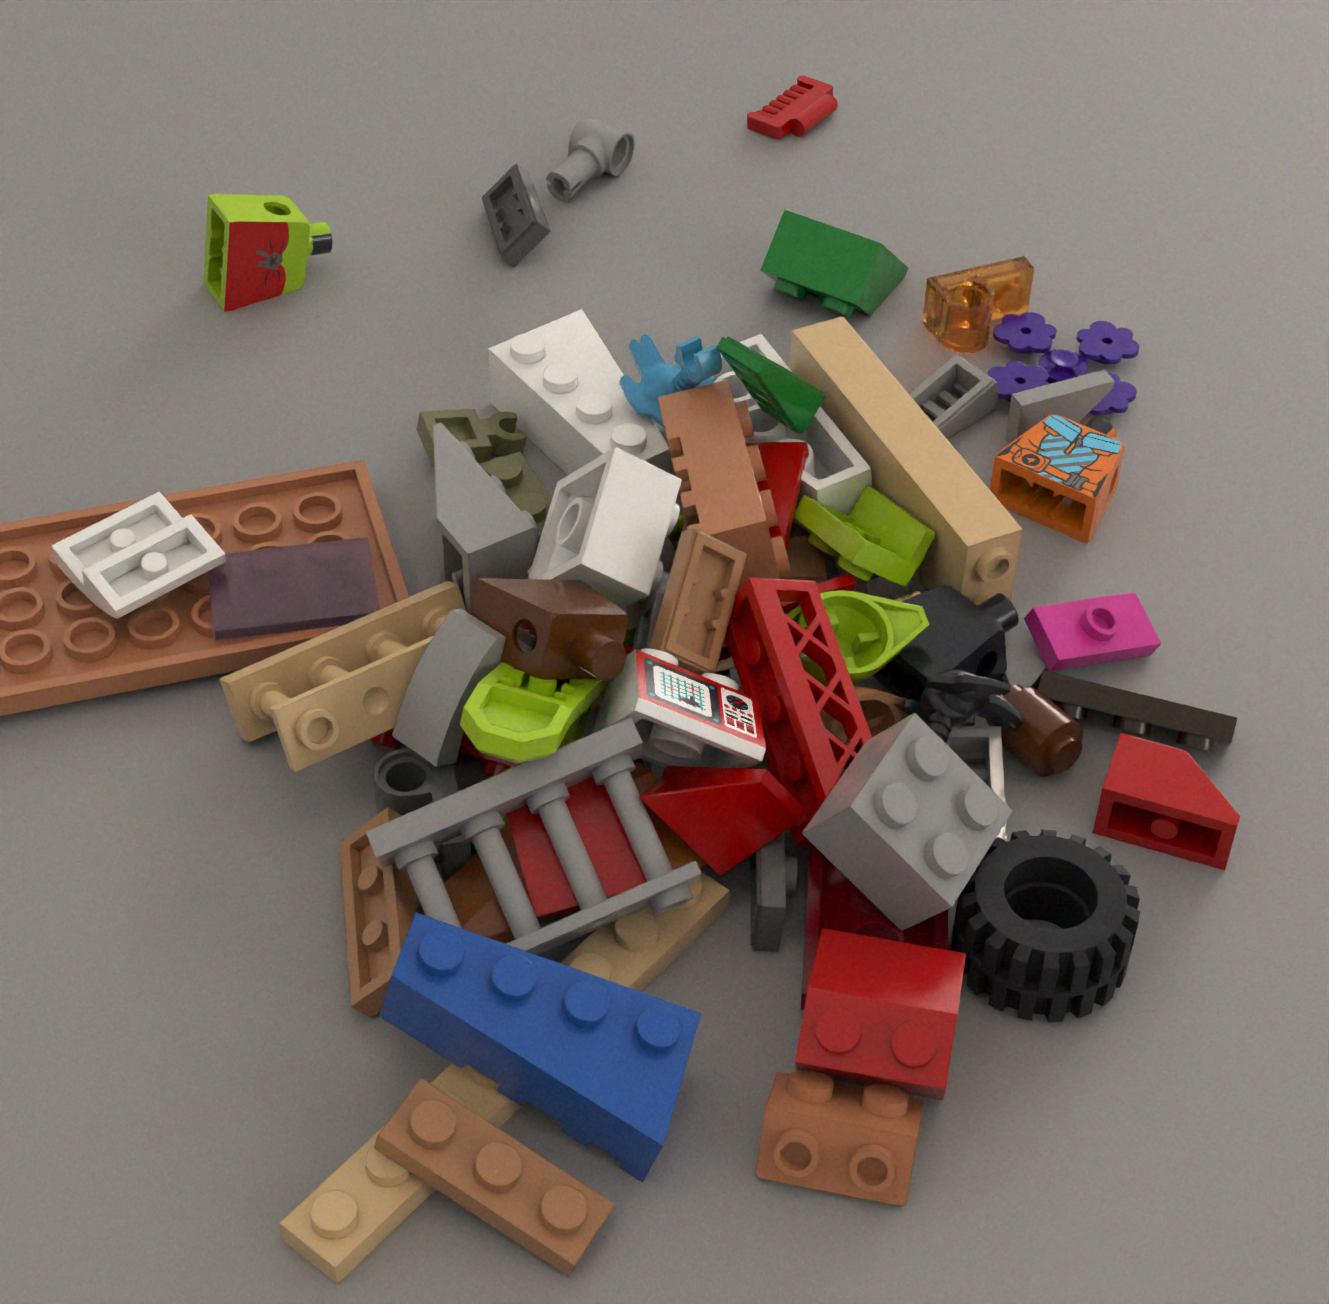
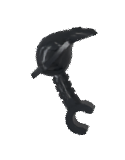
[902,669,1023,744]

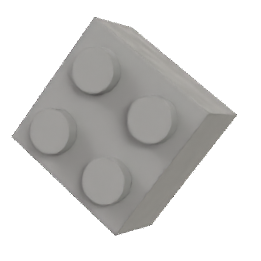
[802,713,1013,931]

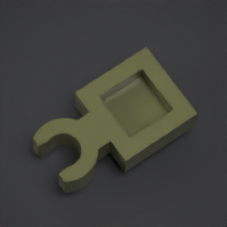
[416,409,527,467]

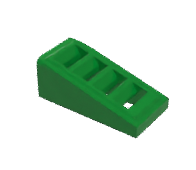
[716,336,825,434]

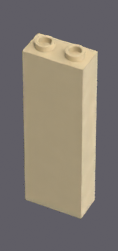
[789,316,1023,605]

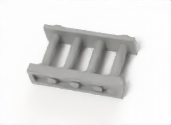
[365,717,702,955]

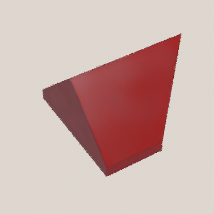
[639,766,805,876]

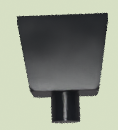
[872,585,1019,701]

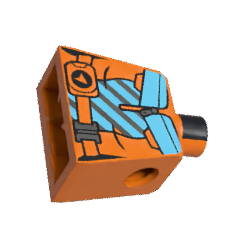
[990,415,1125,544]

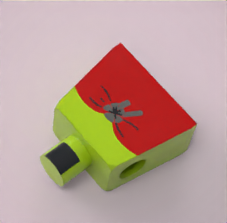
[203,194,333,312]

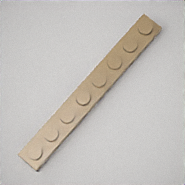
[279,872,730,1284]

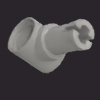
[546,117,635,201]

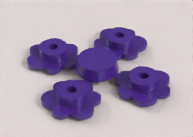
[987,312,1140,415]

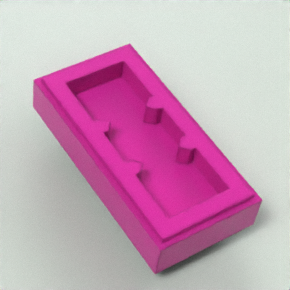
[1024,592,1161,672]

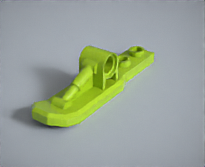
[460,629,636,764]

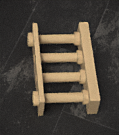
[219,581,502,772]

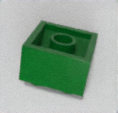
[760,210,908,318]

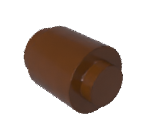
[986,684,1083,776]

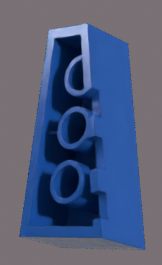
[379,912,701,1183]

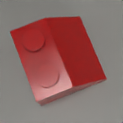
[795,928,966,1100]

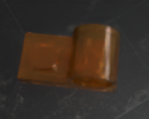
[922,256,1034,354]

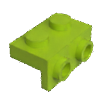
[794,486,935,587]

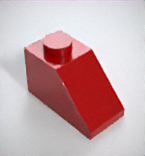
[1093,733,1240,870]

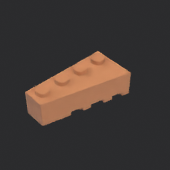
[658,379,791,591]

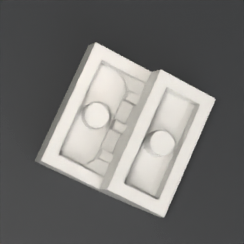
[51,491,226,619]

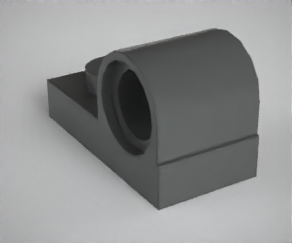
[373,748,471,883]

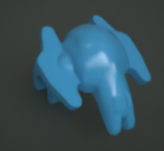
[619,334,722,427]

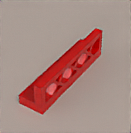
[725,577,872,846]

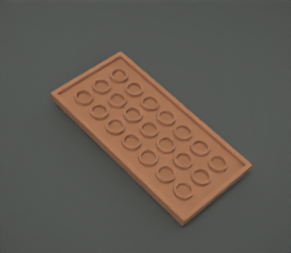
[0,460,409,716]

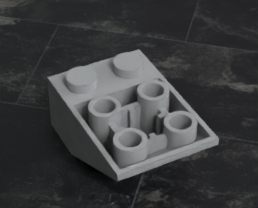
[433,422,540,614]

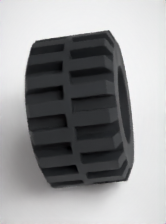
[951,829,1141,1022]

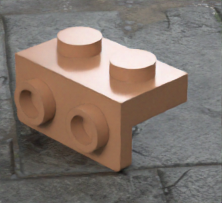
[756,1070,924,1206]

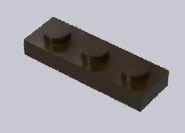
[1038,670,1237,753]

